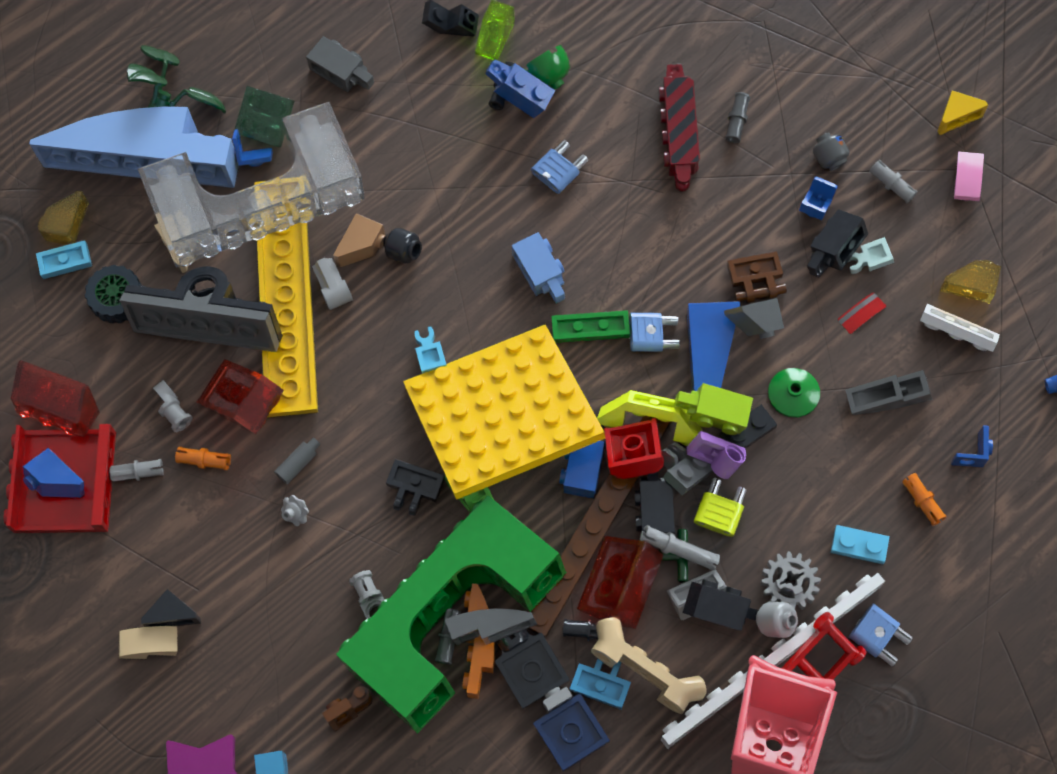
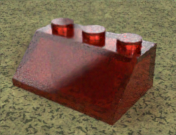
[10,360,100,437]
[577,536,664,629]

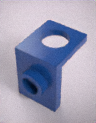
[232,129,273,167]
[951,425,993,467]

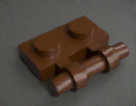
[727,251,787,303]
[322,686,373,732]

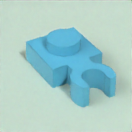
[415,327,447,374]

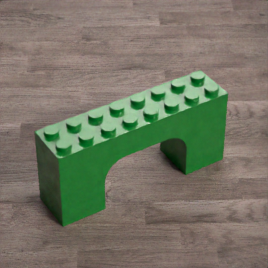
[336,496,566,734]

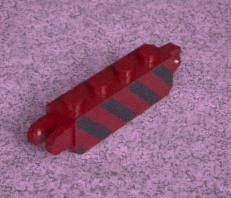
[659,64,700,192]

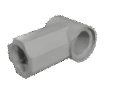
[312,258,353,310]

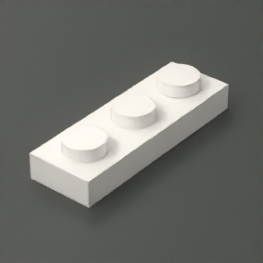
[920,304,1000,352]

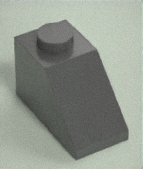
[724,298,784,339]

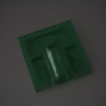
[233,86,295,148]

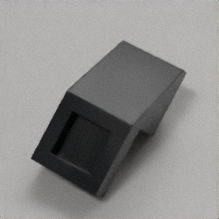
[422,0,479,37]

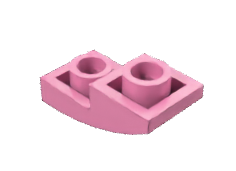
[954,152,984,201]

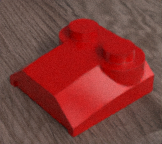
[604,418,664,479]

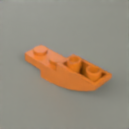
[462,583,495,699]

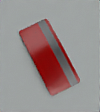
[838,292,886,334]

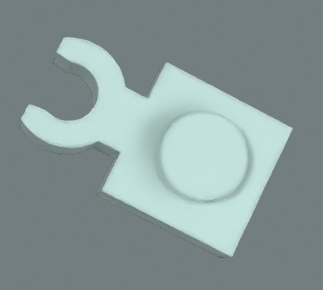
[848,237,894,274]

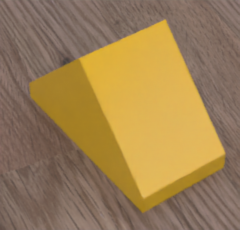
[937,91,988,135]

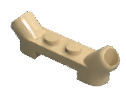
[591,617,706,714]

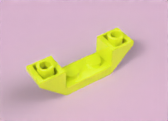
[597,390,702,446]

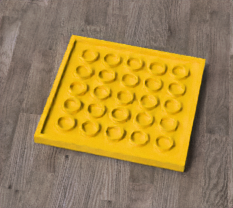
[403,325,605,500]

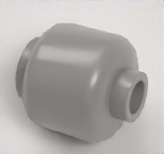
[756,601,798,638]

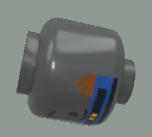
[813,132,850,171]

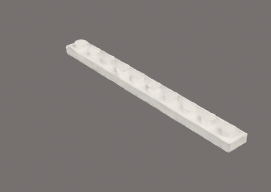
[661,573,885,749]

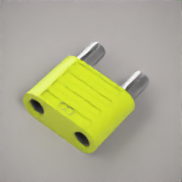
[693,478,747,537]

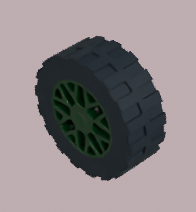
[85,265,142,324]

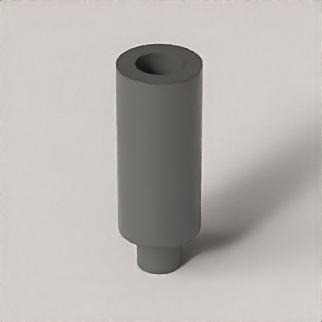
[274,438,321,485]

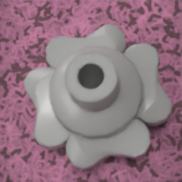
[281,495,309,526]

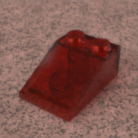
[197,359,284,434]

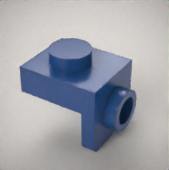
[799,176,838,220]

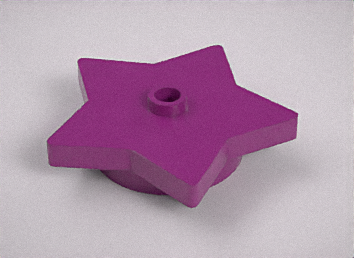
[166,734,238,774]

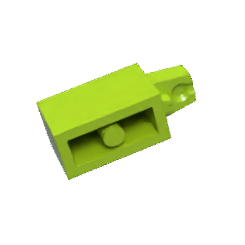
[674,383,753,435]

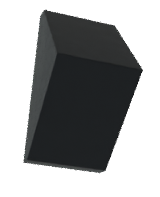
[141,589,201,627]

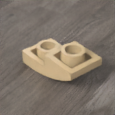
[119,626,177,659]

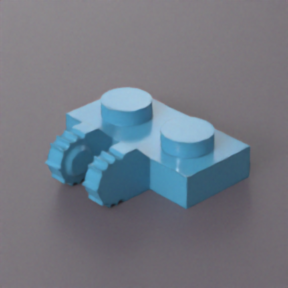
[570,659,631,710]

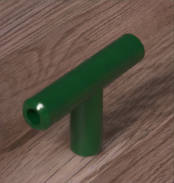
[656,529,688,583]

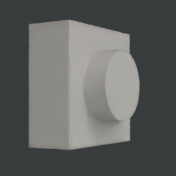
[543,686,572,713]

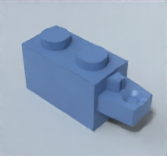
[512,232,565,303]

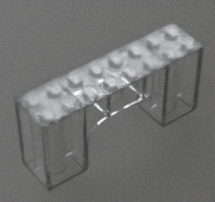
[138,102,365,267]

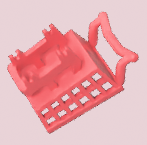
[731,655,837,774]

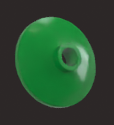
[768,368,820,418]

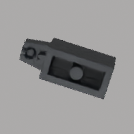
[807,209,869,278]
[634,471,675,534]
[682,579,759,631]

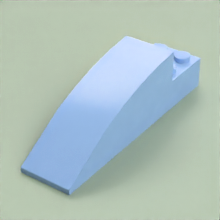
[29,107,239,188]

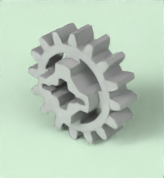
[760,552,821,610]

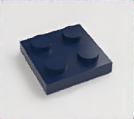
[533,694,610,772]

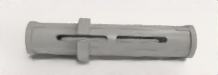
[640,525,720,571]

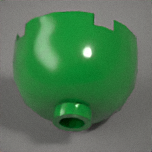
[523,45,570,90]

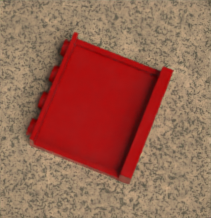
[3,424,116,533]

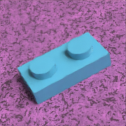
[36,240,92,279]
[830,525,890,564]

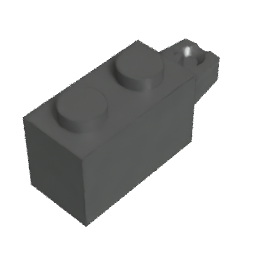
[306,36,374,93]

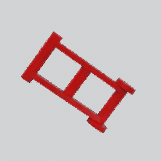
[782,612,867,680]

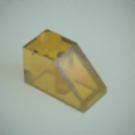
[38,191,89,245]
[940,260,1001,303]

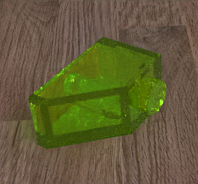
[475,0,515,60]

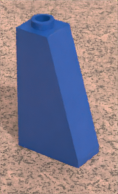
[687,301,740,391]

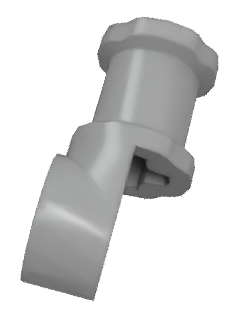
[153,380,193,432]
[349,570,385,619]

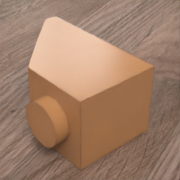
[333,214,386,267]

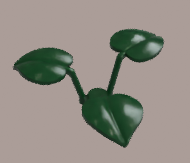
[127,45,226,114]

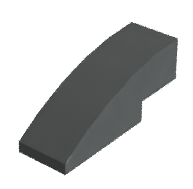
[845,370,933,415]
[445,609,537,646]

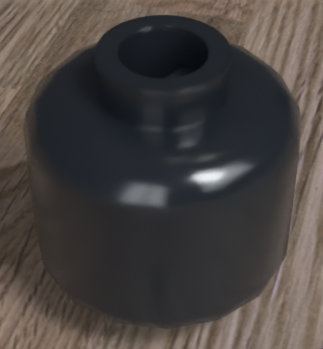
[383,228,422,264]

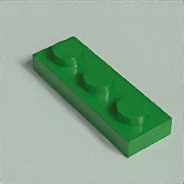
[552,310,630,343]

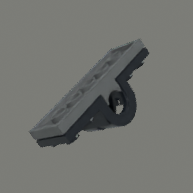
[120,266,283,352]

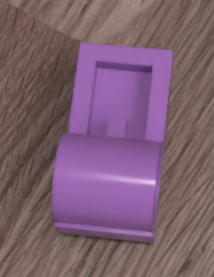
[686,431,746,479]

